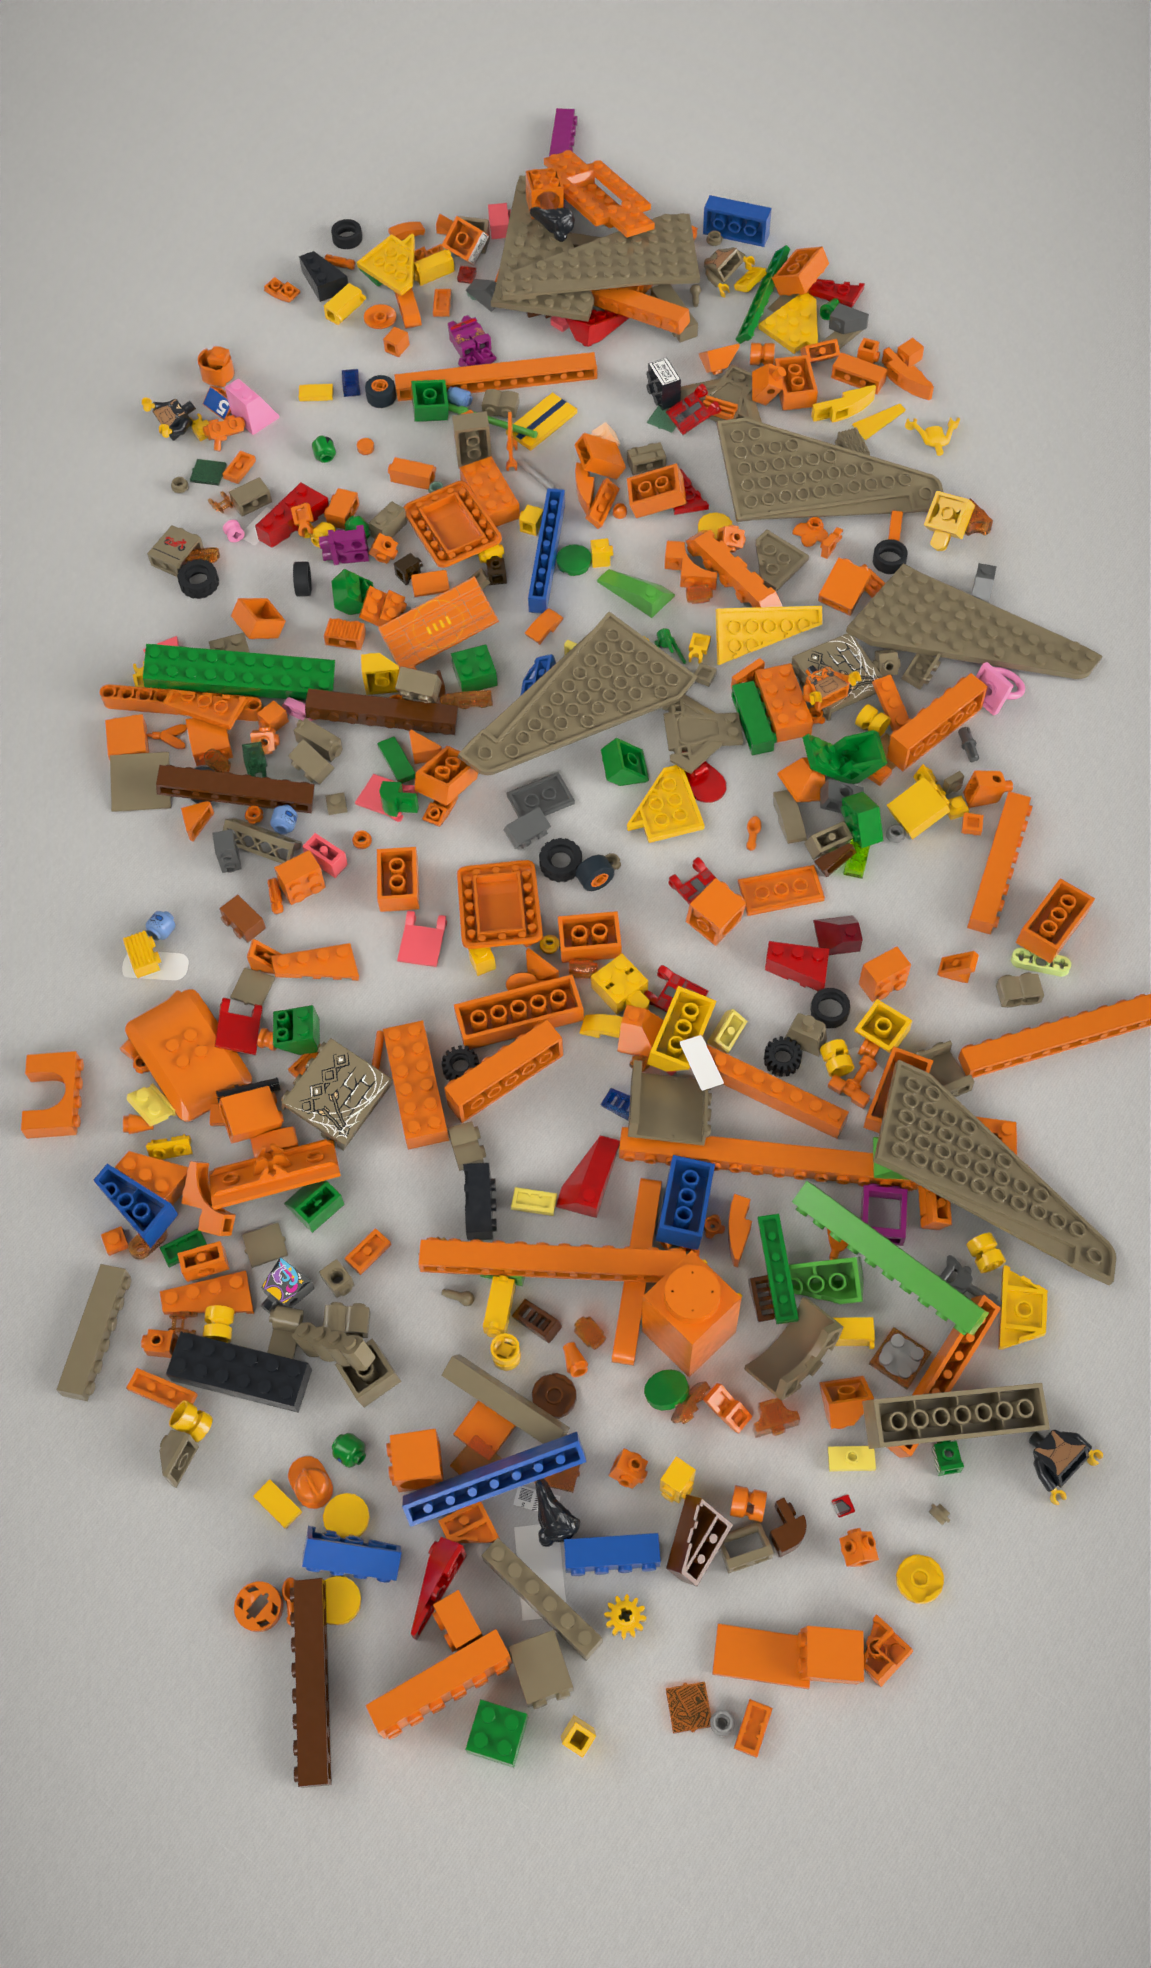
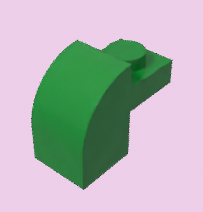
[379,781,419,817]

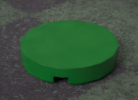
[556,544,592,576]
[644,1369,689,1411]

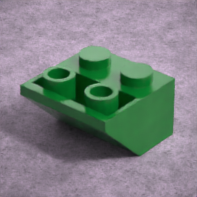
[331,569,373,615]
[273,1005,320,1055]
[284,1180,345,1233]

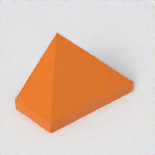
[526,948,559,980]

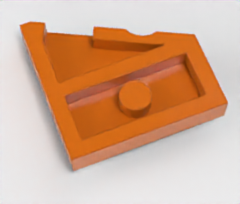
[438,1501,500,1543]

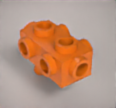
[203,415,245,451]

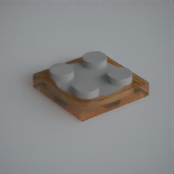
[869,1327,932,1390]

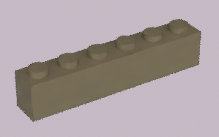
[56,1264,131,1402]
[481,1538,603,1661]

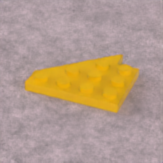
[356,234,415,296]
[758,293,818,354]
[627,765,705,843]

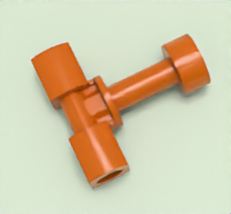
[828,1055,877,1109]

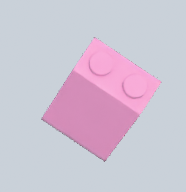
[225,379,279,435]

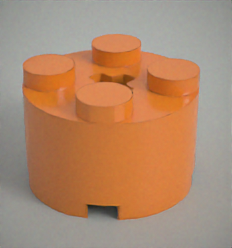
[198,346,235,388]

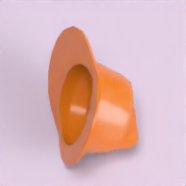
[288,1456,333,1509]

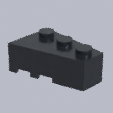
[299,251,348,302]
[463,1163,497,1241]

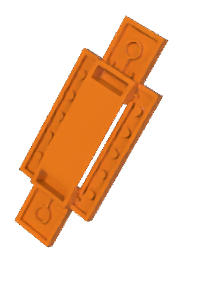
[544,150,655,237]

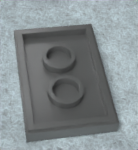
[507,772,575,818]

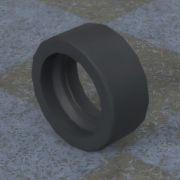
[331,219,362,249]
[872,539,908,574]
[293,561,312,597]
[810,988,850,1028]

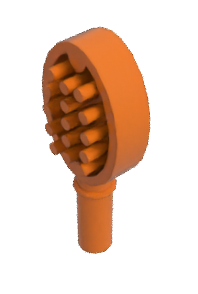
[506,972,548,991]

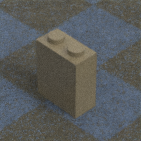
[508,1630,574,1709]

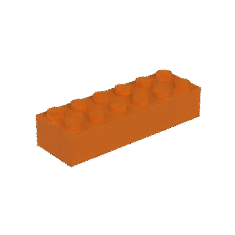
[887,673,988,771]
[454,974,584,1050]
[383,1020,449,1150]
[444,1020,563,1123]
[365,1629,512,1740]

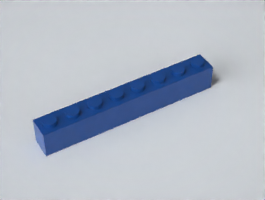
[528,488,565,613]
[402,1432,586,1527]

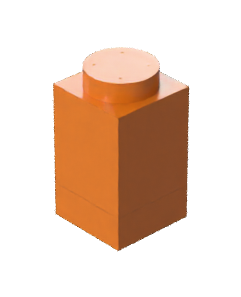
[642,1250,742,1377]

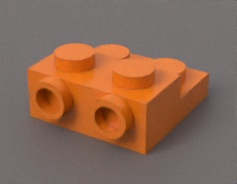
[359,586,407,627]

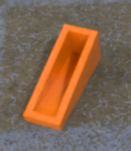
[888,511,903,541]

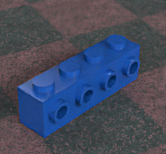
[564,1533,661,1576]

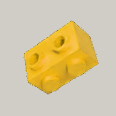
[660,1456,696,1504]

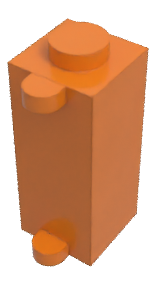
[388,457,436,490]

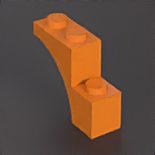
[665,541,717,590]
[181,1161,236,1236]

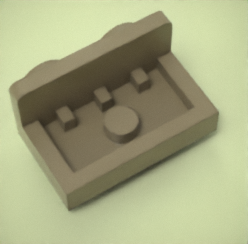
[901,653,941,690]

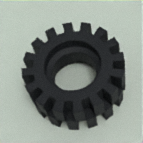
[764,1036,802,1077]
[441,1045,479,1082]

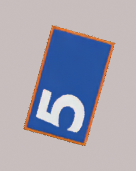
[203,386,231,420]

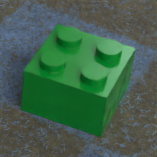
[411,379,449,422]
[451,644,498,695]
[841,792,884,848]
[465,1699,529,1768]

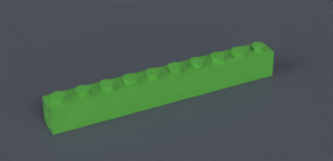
[792,1181,989,1335]

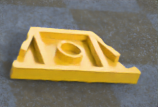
[998,1265,1048,1350]

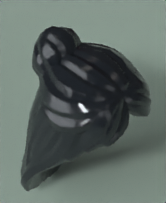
[530,207,575,242]
[535,1478,580,1547]

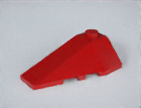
[556,1135,620,1218]
[411,1537,467,1640]

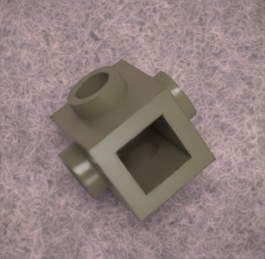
[872,649,901,677]

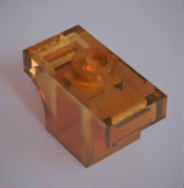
[965,498,993,536]
[753,1398,800,1438]

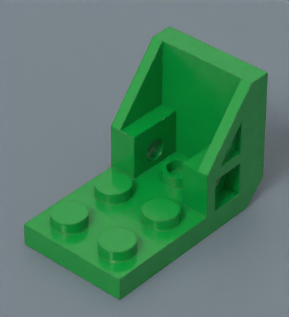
[802,730,888,784]

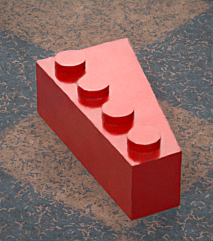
[255,482,329,548]

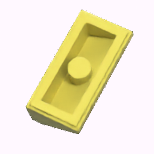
[707,1009,748,1054]

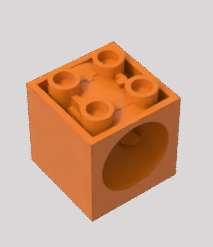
[526,167,564,219]
[685,878,746,946]
[386,1428,444,1493]

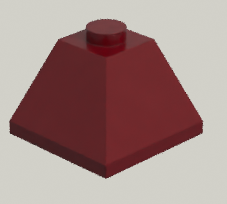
[813,915,863,955]

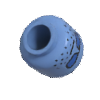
[270,805,298,835]
[146,911,175,941]

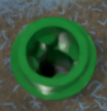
[820,298,840,320]

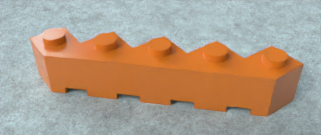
[685,530,783,608]

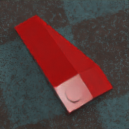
[565,309,629,347]

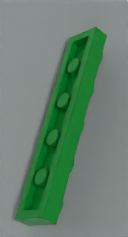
[757,1214,799,1325]

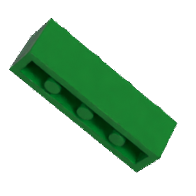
[731,681,777,756]

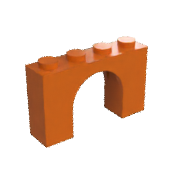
[21,1051,84,1139]

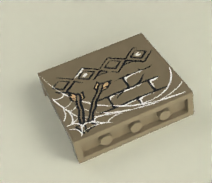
[791,633,883,721]
[281,1038,393,1151]

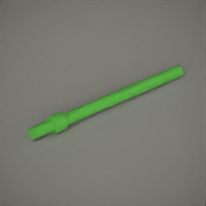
[448,404,538,438]

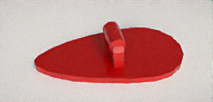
[682,752,726,803]

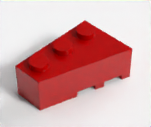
[765,941,829,992]

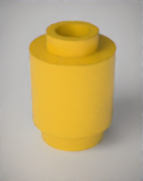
[477,544,505,564]

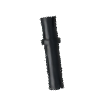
[216,1077,281,1103]

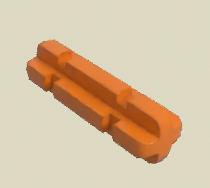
[325,254,356,270]
[267,878,283,914]

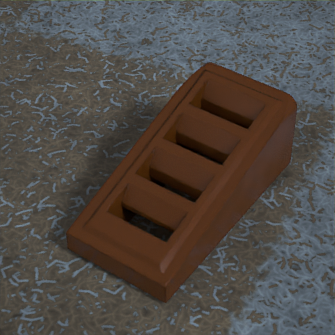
[814,842,857,877]
[748,1275,775,1322]
[512,1299,562,1343]

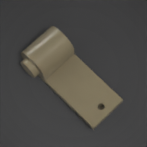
[267,1305,304,1359]

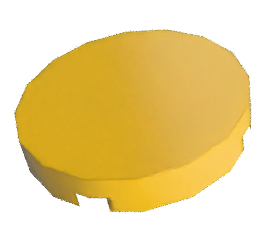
[698,512,732,540]
[323,1493,370,1538]
[896,1554,944,1604]
[325,1576,361,1626]

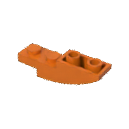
[882,347,934,400]

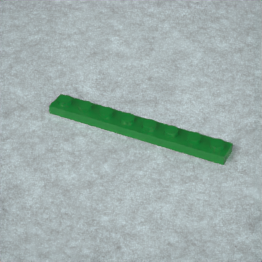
[735,245,791,344]

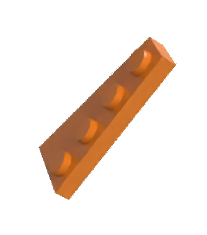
[162,689,247,730]
[271,943,359,981]
[160,1270,255,1315]

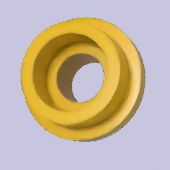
[540,935,560,954]

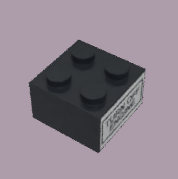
[646,357,681,411]

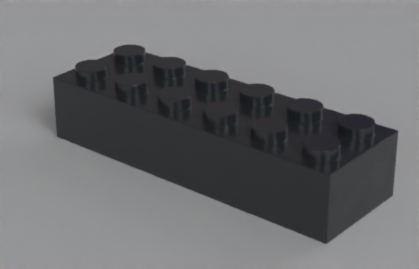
[166,1331,312,1413]

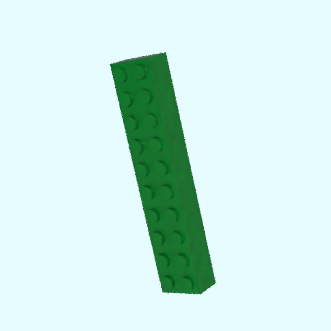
[143,644,335,701]

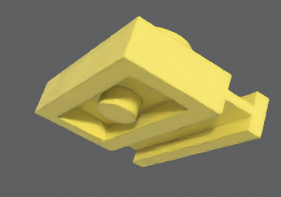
[127,1083,176,1127]

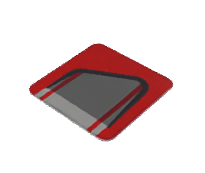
[832,1495,855,1518]

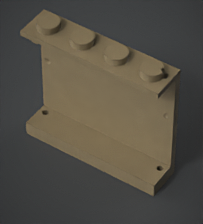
[628,1060,712,1146]

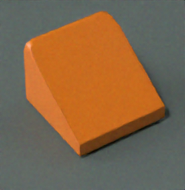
[436,214,454,235]

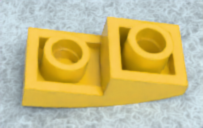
[580,1014,623,1038]

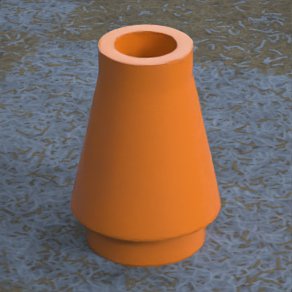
[123,1114,154,1134]
[563,1342,588,1377]

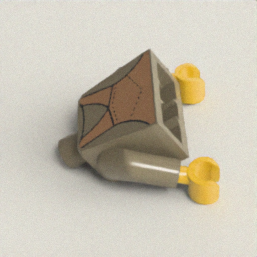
[704,247,755,298]

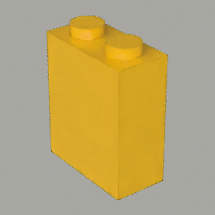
[886,777,950,840]

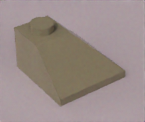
[159,1430,199,1488]

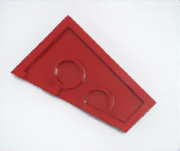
[807,279,865,308]
[673,469,709,515]

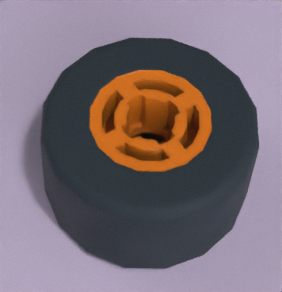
[365,375,397,408]
[576,854,614,892]

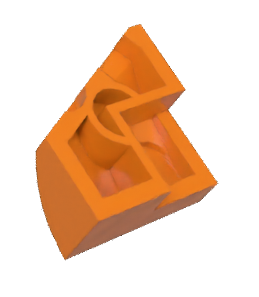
[864,1614,913,1687]

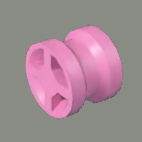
[223,520,245,543]

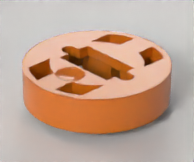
[234,1581,283,1632]

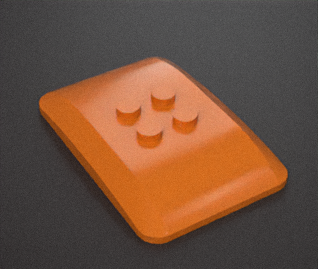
[403,481,502,568]
[457,860,543,949]
[125,989,252,1122]

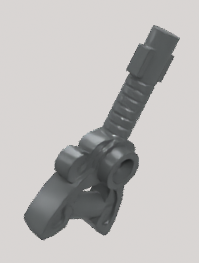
[938,1255,1002,1307]

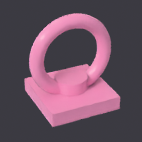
[976,662,1025,716]

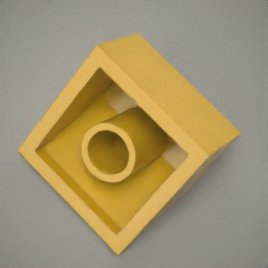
[361,653,400,695]
[854,999,912,1053]

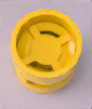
[855,704,891,737]
[820,1039,855,1077]
[966,1232,1006,1273]
[202,1305,235,1343]
[490,1333,521,1371]
[169,1400,213,1442]

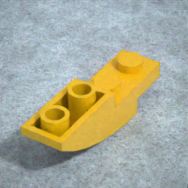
[811,385,876,423]

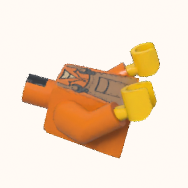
[803,665,862,711]

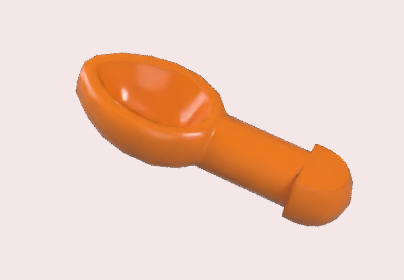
[746,816,762,851]
[282,1577,295,1626]

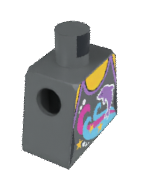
[261,1257,315,1314]

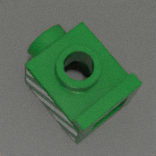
[932,1440,964,1476]

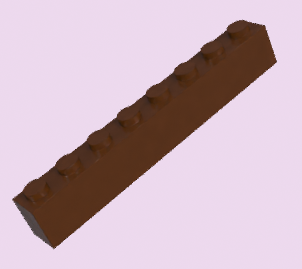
[305,688,458,735]
[156,765,315,814]
[290,1578,332,1788]

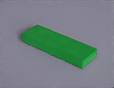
[377,736,416,784]

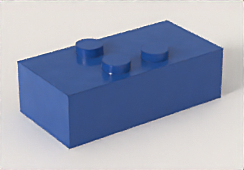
[703,195,772,247]
[655,1155,715,1250]

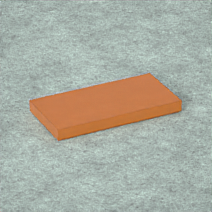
[738,865,825,916]
[712,1624,810,1689]

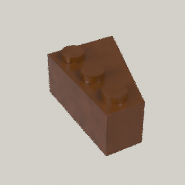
[666,1494,733,1586]

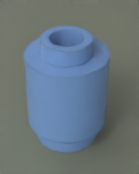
[447,386,473,407]

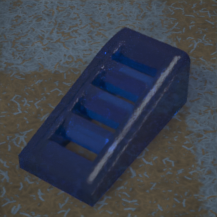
[342,369,361,397]
[600,1088,630,1121]

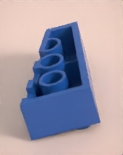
[94,1164,178,1248]
[302,1525,402,1583]

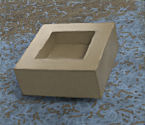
[467,568,490,590]
[694,663,717,687]
[942,771,964,796]
[325,792,348,815]

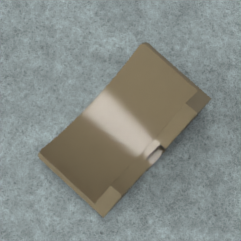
[744,1297,843,1401]

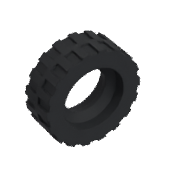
[177,559,219,599]
[539,838,582,882]

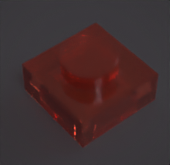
[457,266,477,284]

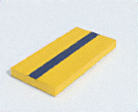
[506,392,577,451]

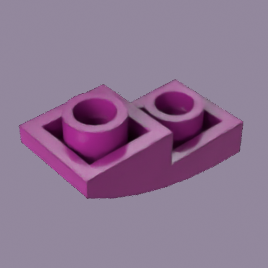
[458,348,497,367]

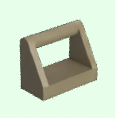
[719,1522,774,1574]

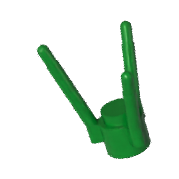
[655,628,686,664]

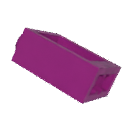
[861,1184,908,1246]

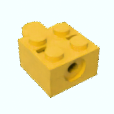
[924,491,975,551]
[591,953,649,1015]

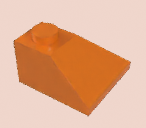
[699,343,740,375]
[777,757,825,802]
[617,1005,664,1058]
[819,1376,874,1429]

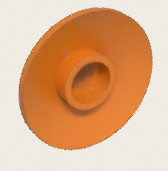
[364,304,397,329]

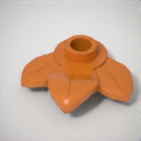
[792,517,828,547]

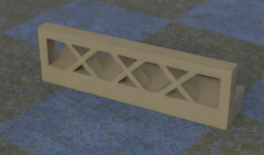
[223,817,302,864]

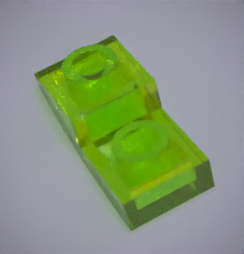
[843,840,870,879]

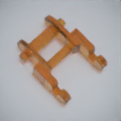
[208,491,233,514]
[168,1311,198,1335]

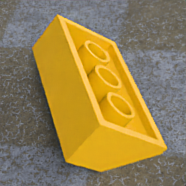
[647,986,717,1072]

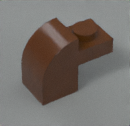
[769,1498,807,1558]

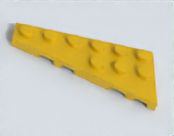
[715,606,822,665]

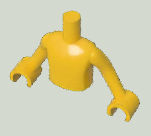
[905,417,960,456]

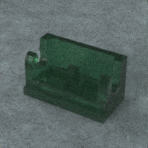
[242,742,268,777]

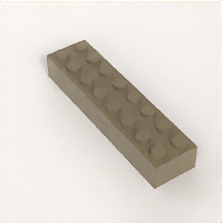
[862,1383,1050,1449]

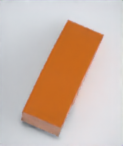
[575,462,595,515]
[728,1194,752,1267]

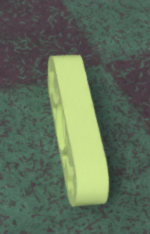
[1011,948,1071,977]

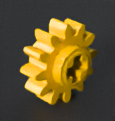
[604,1594,647,1640]

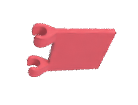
[355,774,418,822]
[397,911,447,967]

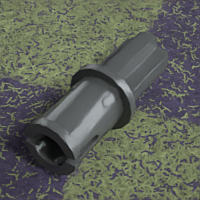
[958,727,979,762]

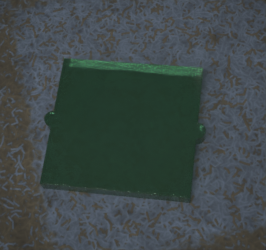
[647,405,676,433]
[190,459,227,486]

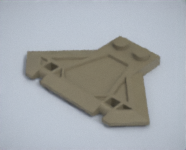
[681,365,762,423]
[662,695,743,774]

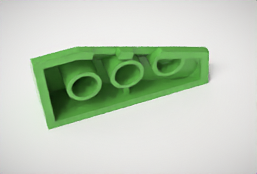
[597,569,675,618]
[789,1257,864,1304]

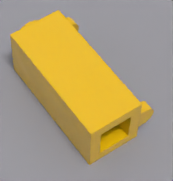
[413,249,455,286]
[324,283,366,325]
[483,1275,516,1338]
[833,1317,875,1349]

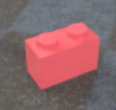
[488,203,511,239]
[302,833,348,878]

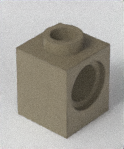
[319,1259,355,1298]

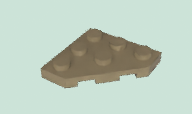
[755,529,809,592]

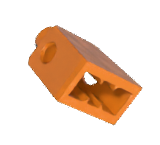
[752,363,786,406]
[963,770,1013,808]

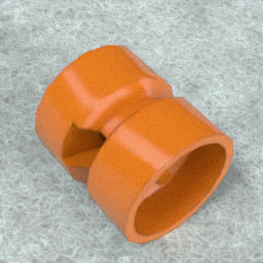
[750,343,775,365]
[730,1485,767,1522]

